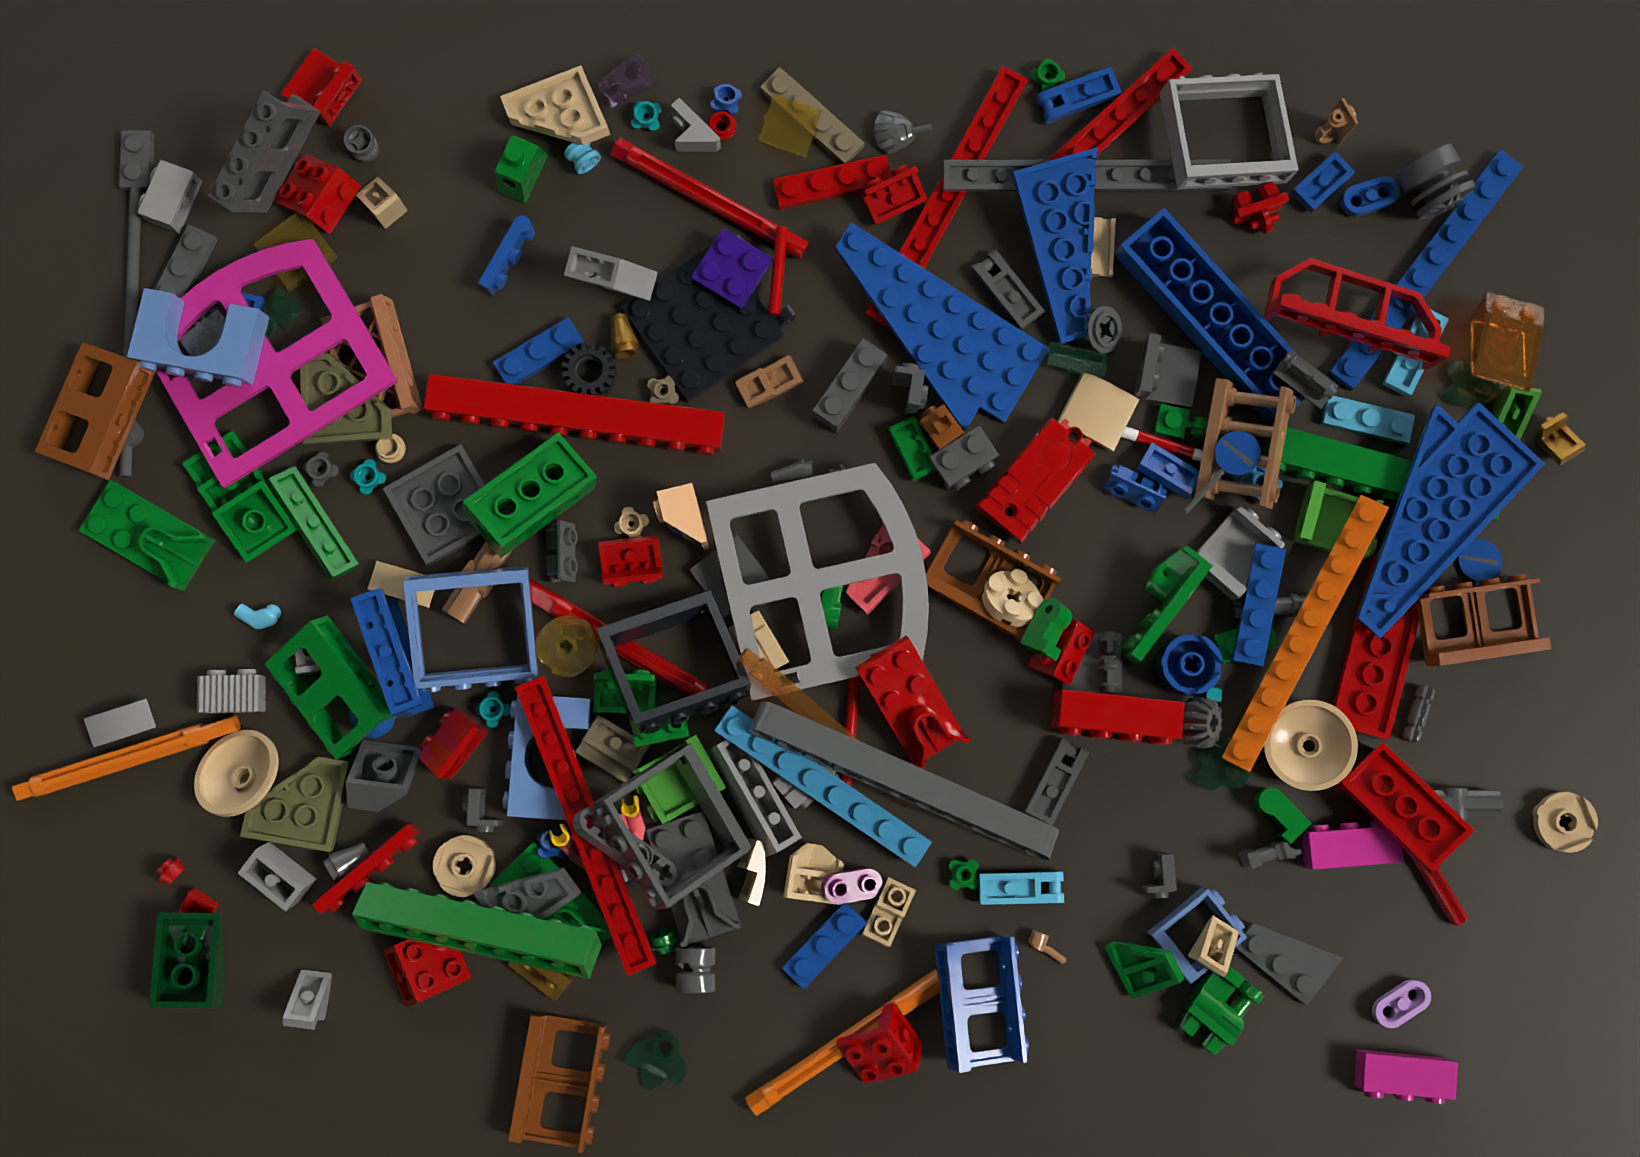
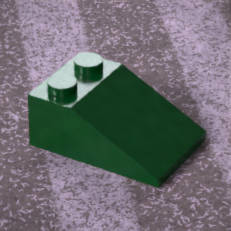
[149,912,225,1009]

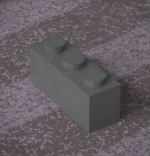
[812,338,888,434]

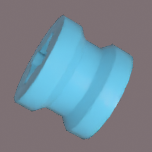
[564,143,601,174]

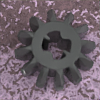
[1182,697,1223,748]

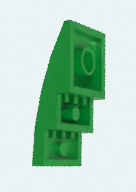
[182,431,297,563]

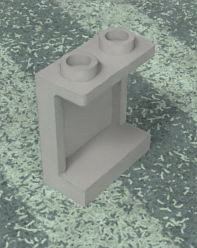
[1196,506,1285,601]

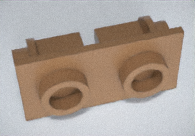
[1314,98,1358,145]

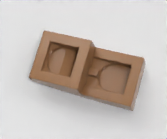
[735,355,804,408]

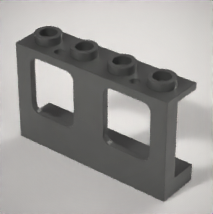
[208,90,321,213]

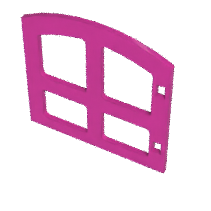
[156,239,399,488]

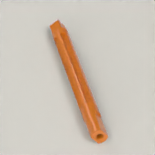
[12,715,241,801]
[745,969,939,1116]

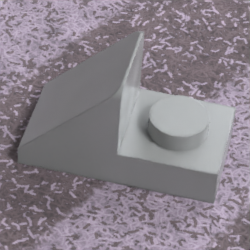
[671,98,721,152]
[282,969,332,1030]

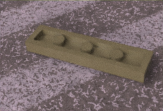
[760,67,865,164]

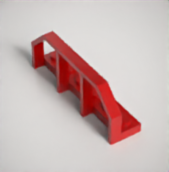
[1263,258,1451,370]

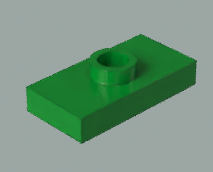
[888,415,937,482]

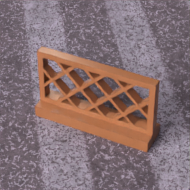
[321,294,423,418]

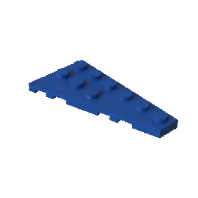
[1011,147,1098,344]

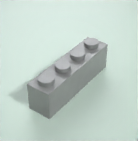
[706,740,802,857]

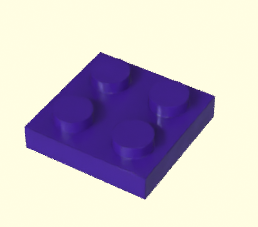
[691,228,773,310]

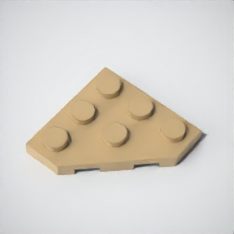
[500,65,610,145]

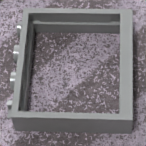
[1160,72,1298,190]

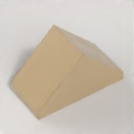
[356,177,408,229]
[1188,916,1239,977]

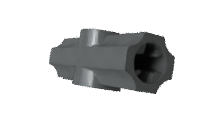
[1434,788,1504,819]

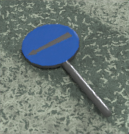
[1183,431,1261,514]
[1457,539,1502,587]

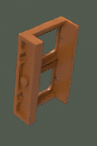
[35,342,156,480]
[926,520,1061,642]
[1416,574,1551,666]
[508,1012,611,1153]

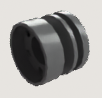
[1396,144,1476,220]

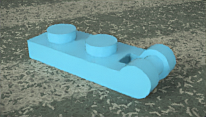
[979,871,1064,905]

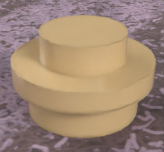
[375,434,406,463]

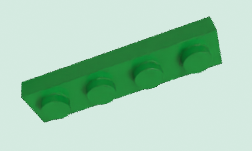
[267,466,359,581]

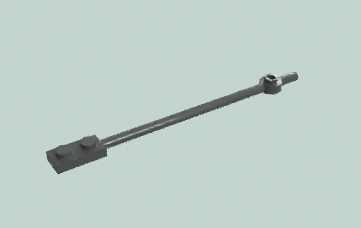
[119,130,155,477]

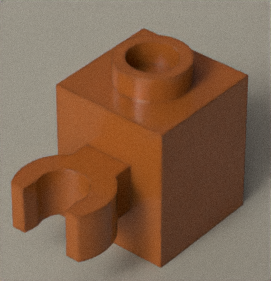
[919,404,964,452]

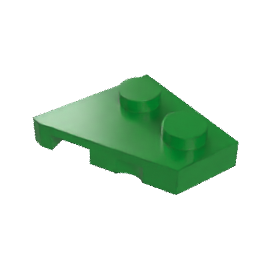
[1104,941,1185,1000]

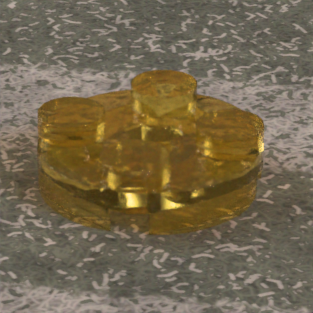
[536,616,597,677]

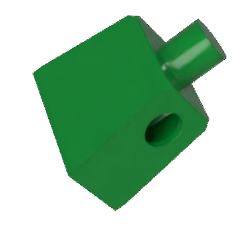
[495,135,548,204]

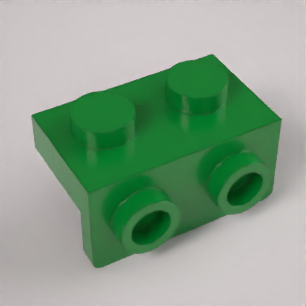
[593,669,656,716]

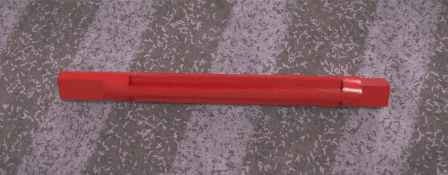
[610,137,810,260]
[530,580,711,696]

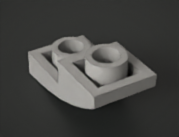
[84,699,156,747]

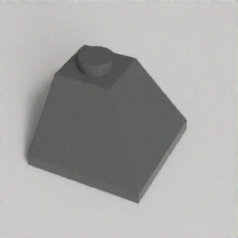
[346,740,422,812]

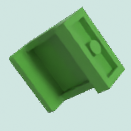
[1292,481,1384,559]
[633,735,727,824]

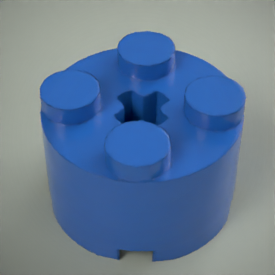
[1154,634,1222,696]

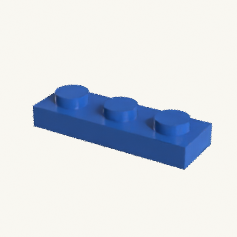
[493,317,584,385]
[782,903,867,990]

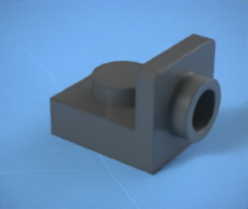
[1141,853,1177,898]

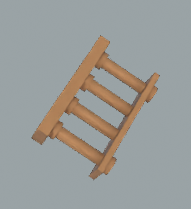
[1195,378,1296,509]

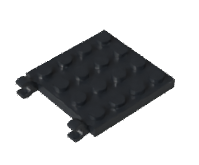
[621,234,796,403]

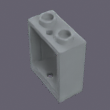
[564,246,658,301]

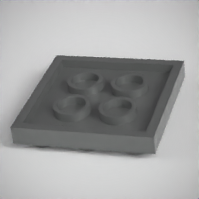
[383,444,502,566]

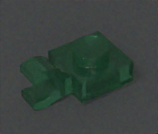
[260,287,304,340]

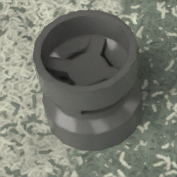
[344,125,379,163]

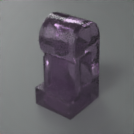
[597,53,657,107]

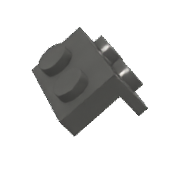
[892,363,929,417]
[929,425,999,491]

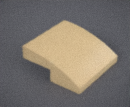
[1058,372,1139,451]

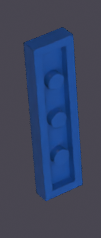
[1231,543,1286,667]

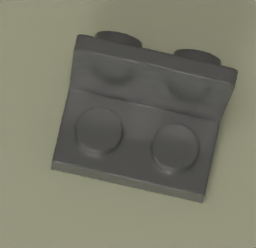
[1134,333,1201,408]

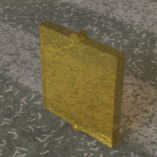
[759,94,822,157]

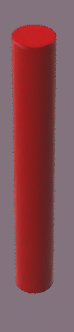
[768,226,788,316]

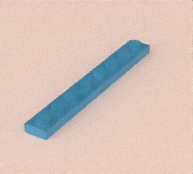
[714,705,932,867]

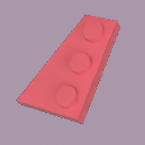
[846,524,931,615]

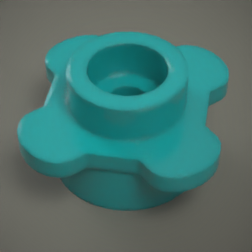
[631,101,662,131]
[350,459,386,495]
[475,691,511,727]

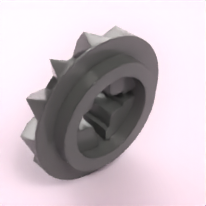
[1083,306,1122,353]

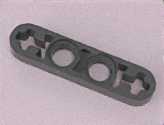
[573,807,677,888]

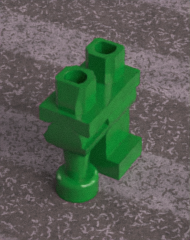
[1177,966,1265,1055]

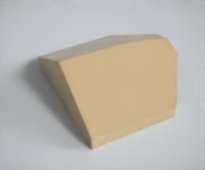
[783,843,844,904]

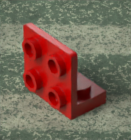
[282,49,363,127]
[383,939,471,1007]
[836,1002,924,1084]

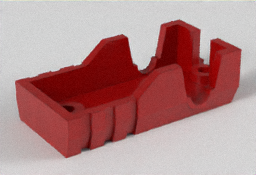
[975,417,1097,545]

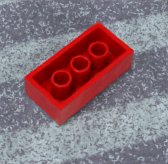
[1051,689,1185,746]

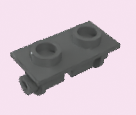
[1273,350,1338,409]
[546,520,578,583]

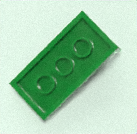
[78,480,215,591]
[1121,546,1213,665]
[489,842,611,945]

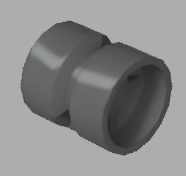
[676,946,715,993]

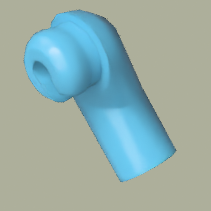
[234,603,281,629]

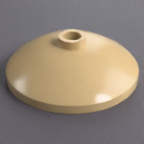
[1264,700,1358,791]
[194,730,279,817]

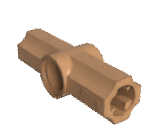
[442,542,512,624]

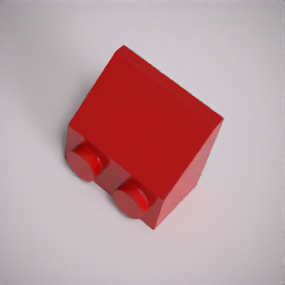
[418,708,489,779]

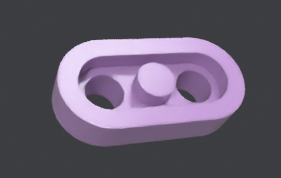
[1372,979,1431,1028]

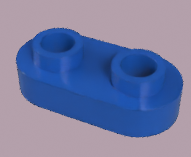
[1340,176,1400,217]

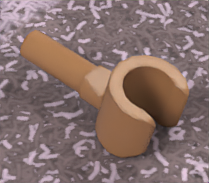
[1029,930,1066,965]

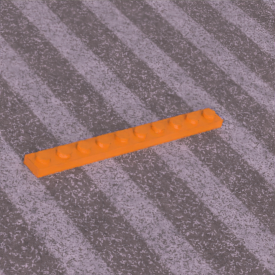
[1221,495,1389,773]

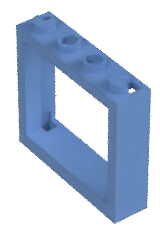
[403,566,538,692]

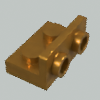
[508,962,575,1001]

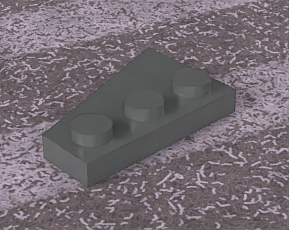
[474,867,581,920]
[1235,922,1343,1006]

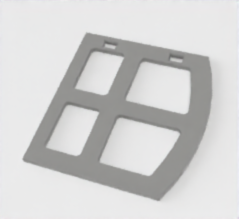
[706,463,929,701]

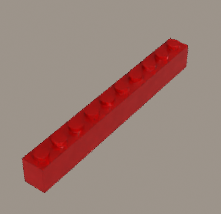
[424,374,725,456]

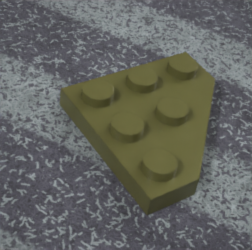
[300,353,392,445]
[240,757,351,852]

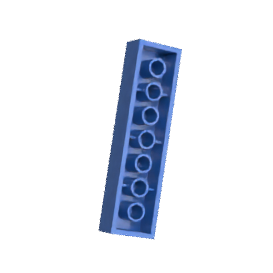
[1115,208,1306,426]

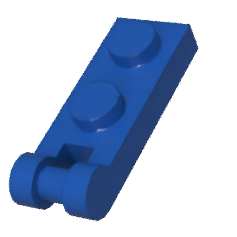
[1035,67,1122,124]
[478,216,535,296]

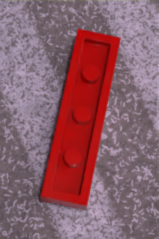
[773,155,891,210]
[312,823,422,914]

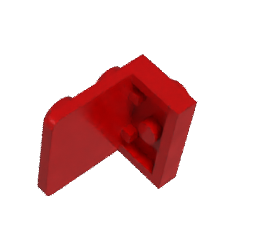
[275,154,361,234]

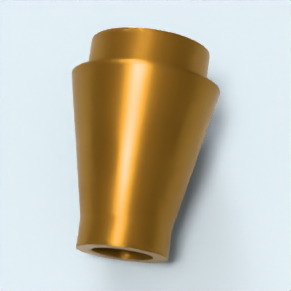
[610,313,640,360]

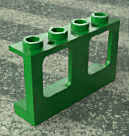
[265,616,394,760]

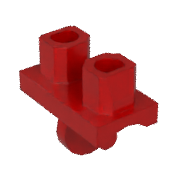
[1230,181,1289,234]

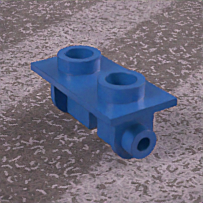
[1102,464,1167,513]

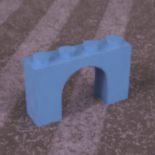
[127,288,269,388]
[503,694,593,820]

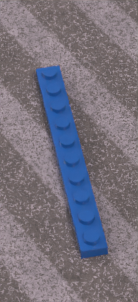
[1327,149,1524,391]

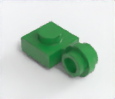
[1153,404,1209,440]

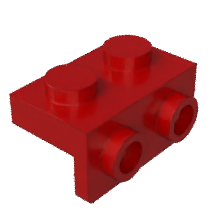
[860,164,928,226]
[598,535,663,587]
[1027,619,1094,685]

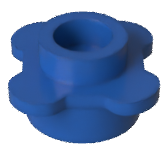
[710,84,742,114]
[537,829,566,859]

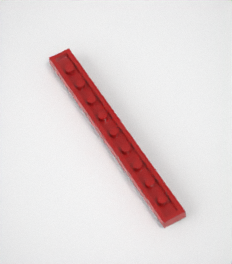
[865,66,1028,329]
[515,676,657,976]

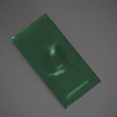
[1047,342,1107,377]

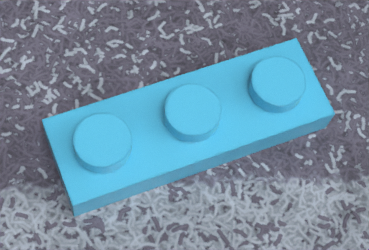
[1382,309,1449,398]
[1320,396,1415,445]

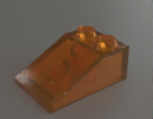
[1471,292,1545,392]

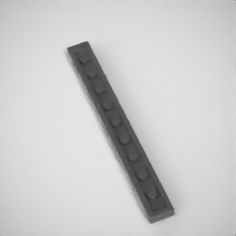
[942,159,1232,192]

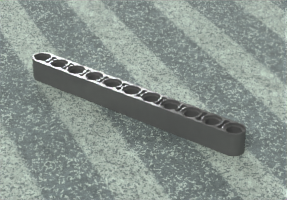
[749,701,1059,860]

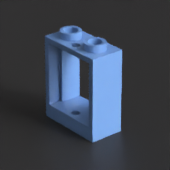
[1146,887,1247,984]

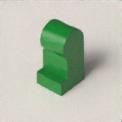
[1020,597,1072,661]
[1253,788,1312,844]

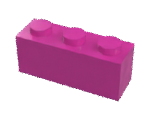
[1301,820,1403,870]
[1354,1049,1458,1104]

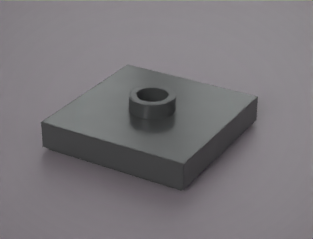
[689,535,771,618]

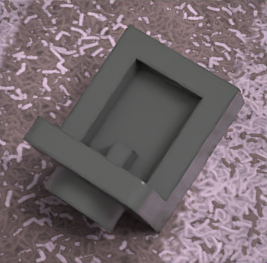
[463,789,502,832]

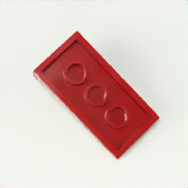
[855,635,971,769]
[1334,742,1475,874]

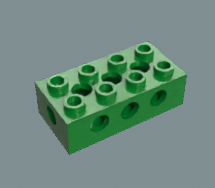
[463,432,597,558]

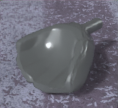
[873,110,932,155]

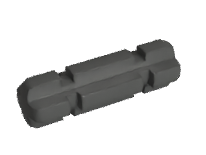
[1402,685,1435,743]

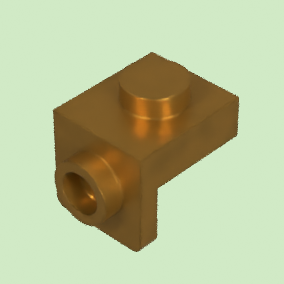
[1536,412,1586,466]

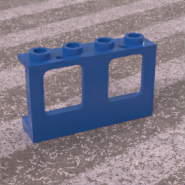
[350,588,435,718]
[934,936,1029,1073]

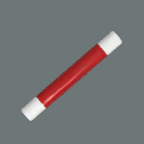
[1121,427,1203,462]

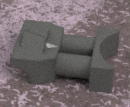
[1238,841,1302,869]

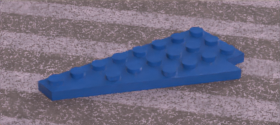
[834,222,1049,431]
[1355,402,1545,639]

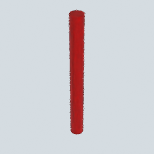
[841,676,860,785]

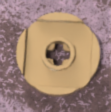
[982,569,1044,627]
[1532,792,1598,853]
[433,835,496,897]

